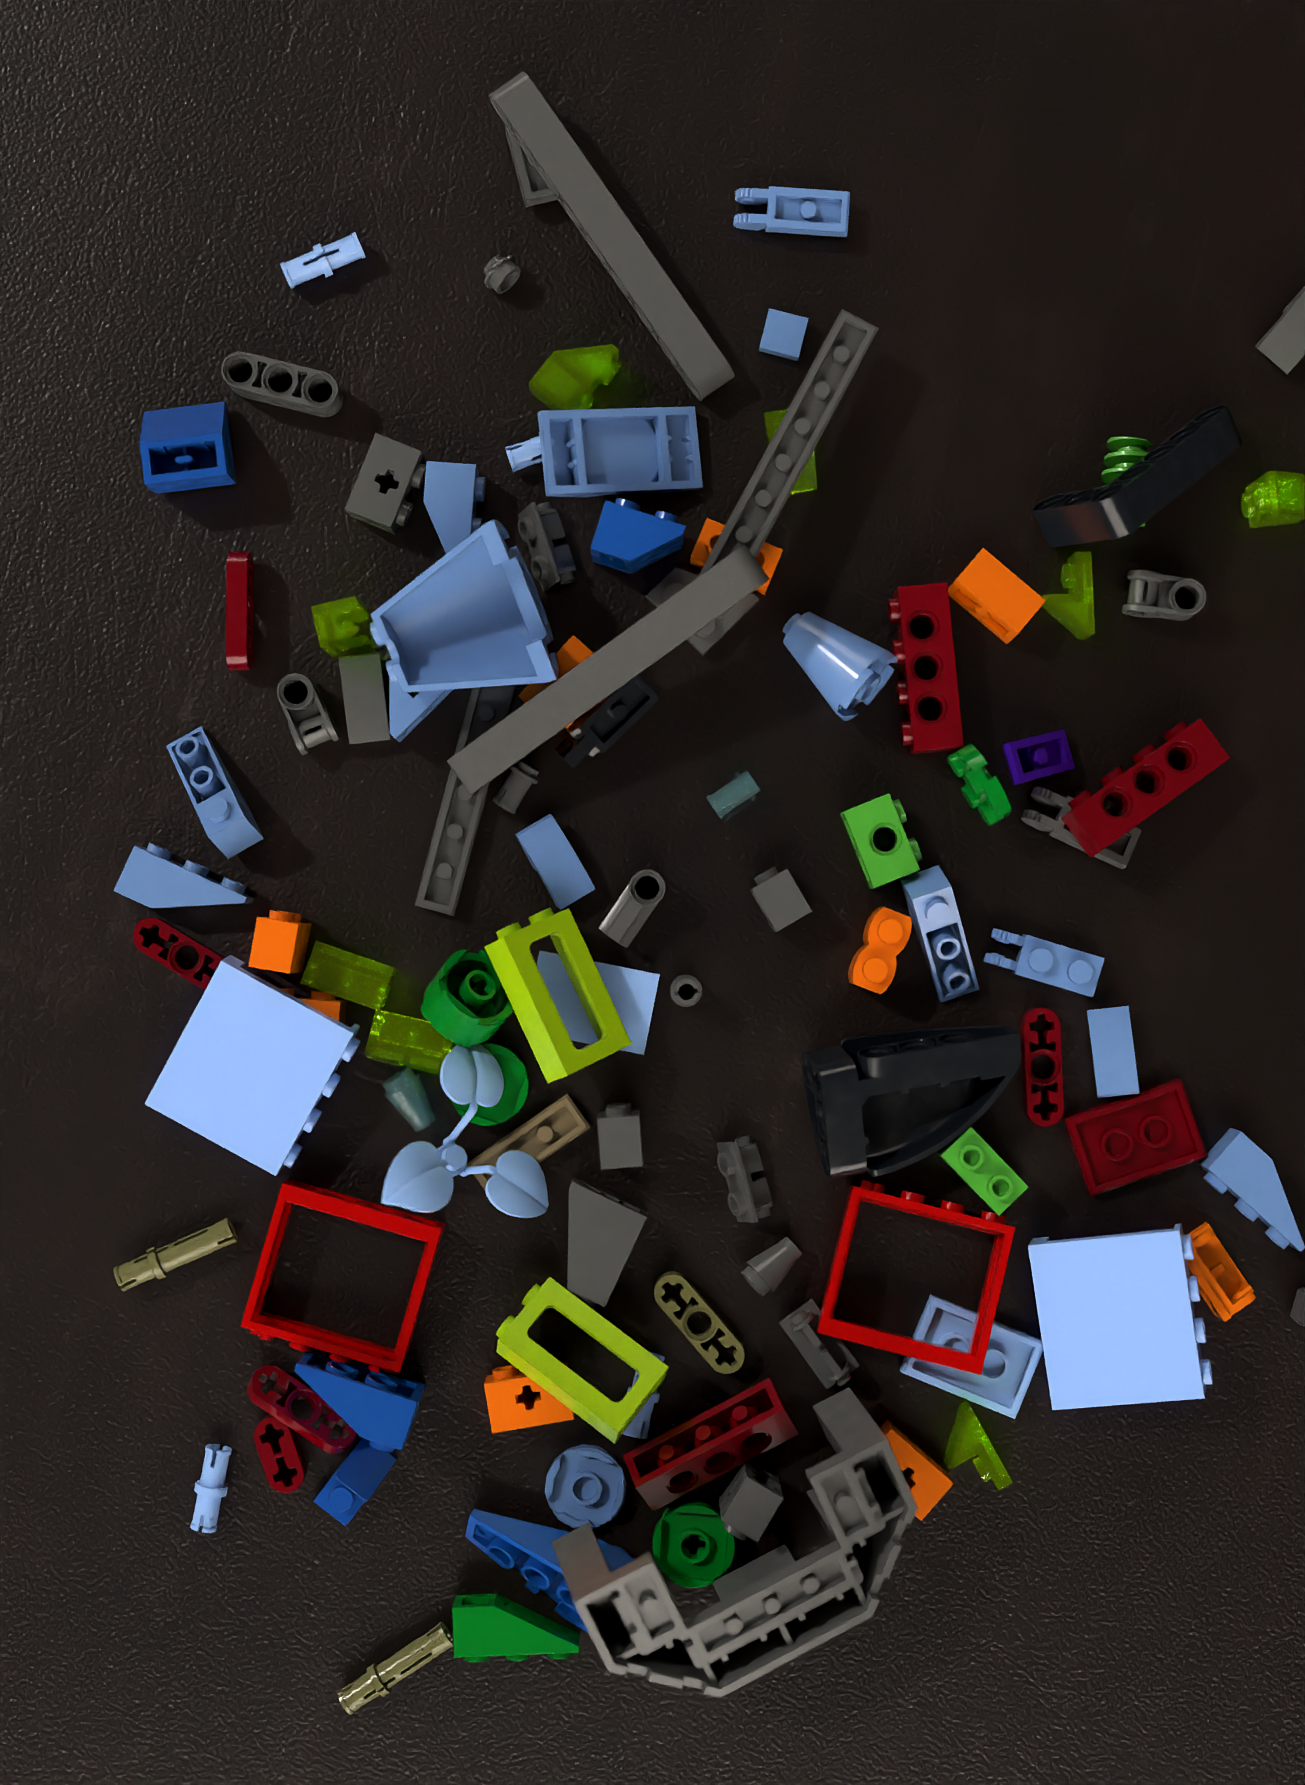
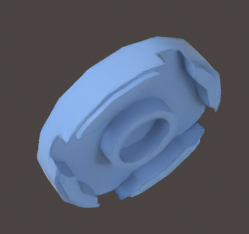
[545,1444,627,1529]

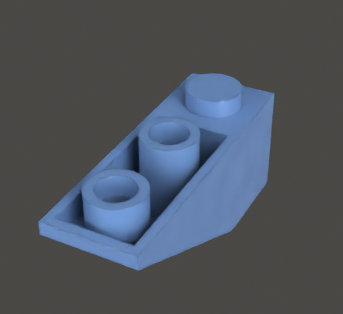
[423,461,485,554]
[166,726,264,859]
[114,842,254,908]
[900,865,979,1002]
[1198,1128,1305,1252]

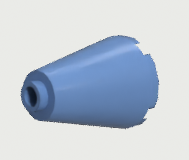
[783,612,898,721]

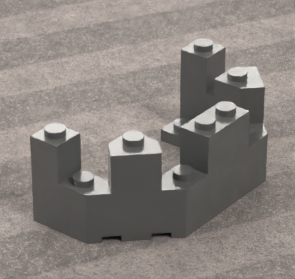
[551,1387,918,1698]

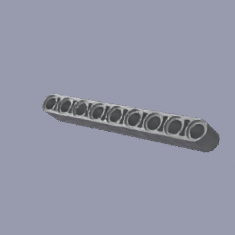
[489,71,734,401]
[447,545,770,795]

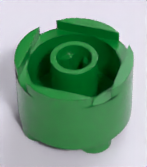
[421,949,514,1048]

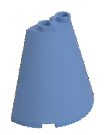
[370,520,559,693]

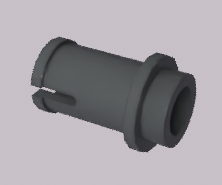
[492,760,539,814]
[670,975,702,1007]

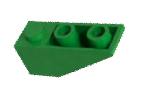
[452,1593,580,1663]

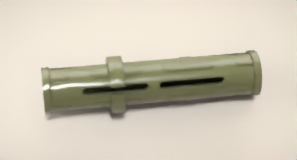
[113,1217,239,1292]
[337,1622,454,1715]

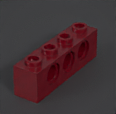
[888,582,964,754]
[1061,718,1230,858]
[623,1378,799,1511]

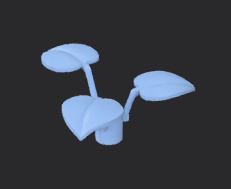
[382,1044,549,1218]

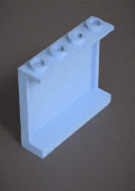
[145,955,361,1176]
[1028,1223,1213,1410]

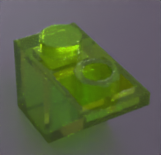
[529,344,620,410]
[1241,471,1305,528]

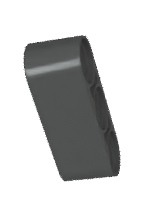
[221,351,344,417]

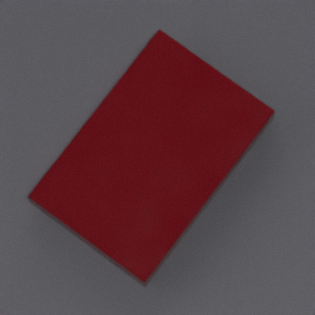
[1062,1078,1207,1197]

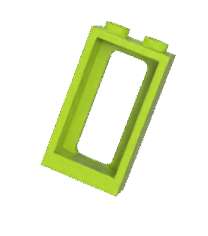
[485,907,632,1083]
[496,1277,669,1444]

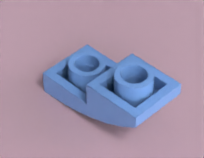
[515,814,595,910]
[1087,1006,1139,1098]

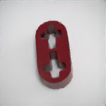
[254,1414,307,1494]

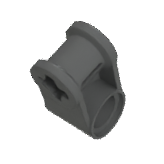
[1122,570,1206,621]
[277,673,341,755]

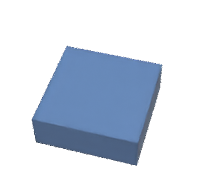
[759,308,809,361]

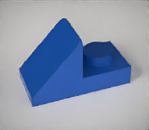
[313,1438,398,1527]

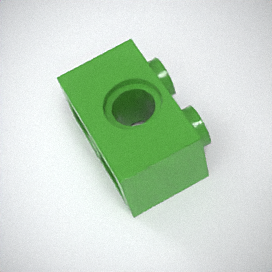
[840,793,922,889]
[936,1126,1029,1216]

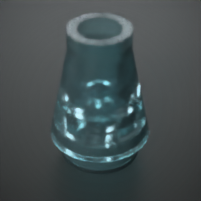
[382,1068,436,1132]

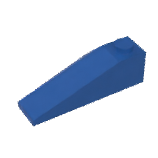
[465,1509,635,1633]

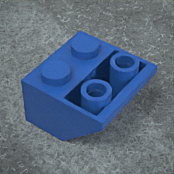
[139,402,236,494]
[590,498,686,574]

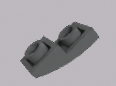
[1255,286,1305,374]
[339,652,390,745]

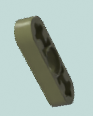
[654,1271,745,1374]

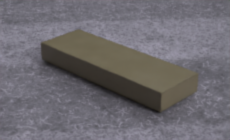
[467,1093,591,1190]

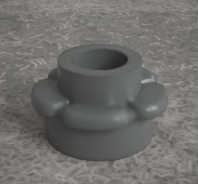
[483,255,521,294]

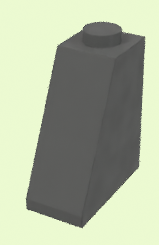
[567,1177,648,1308]

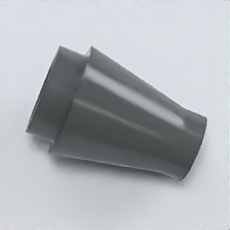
[741,1236,802,1297]

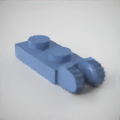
[733,186,850,237]
[984,928,1105,997]

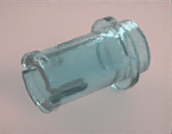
[706,770,761,819]

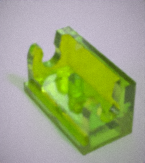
[311,596,369,657]
[300,941,398,1011]
[365,1009,455,1075]

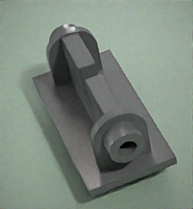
[518,502,577,592]
[716,1135,774,1223]
[779,1299,860,1390]

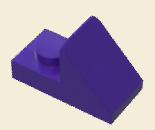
[1002,729,1075,786]

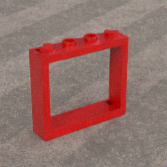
[240,1178,445,1374]
[816,1180,1015,1375]

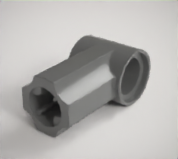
[598,869,666,948]

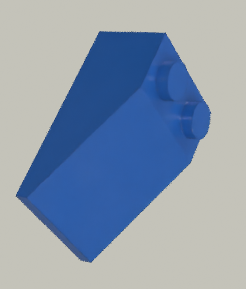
[294,1348,426,1452]

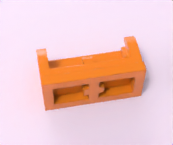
[948,548,1046,644]
[1187,1222,1256,1322]

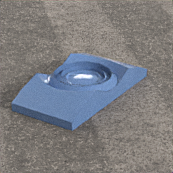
[537,406,703,497]

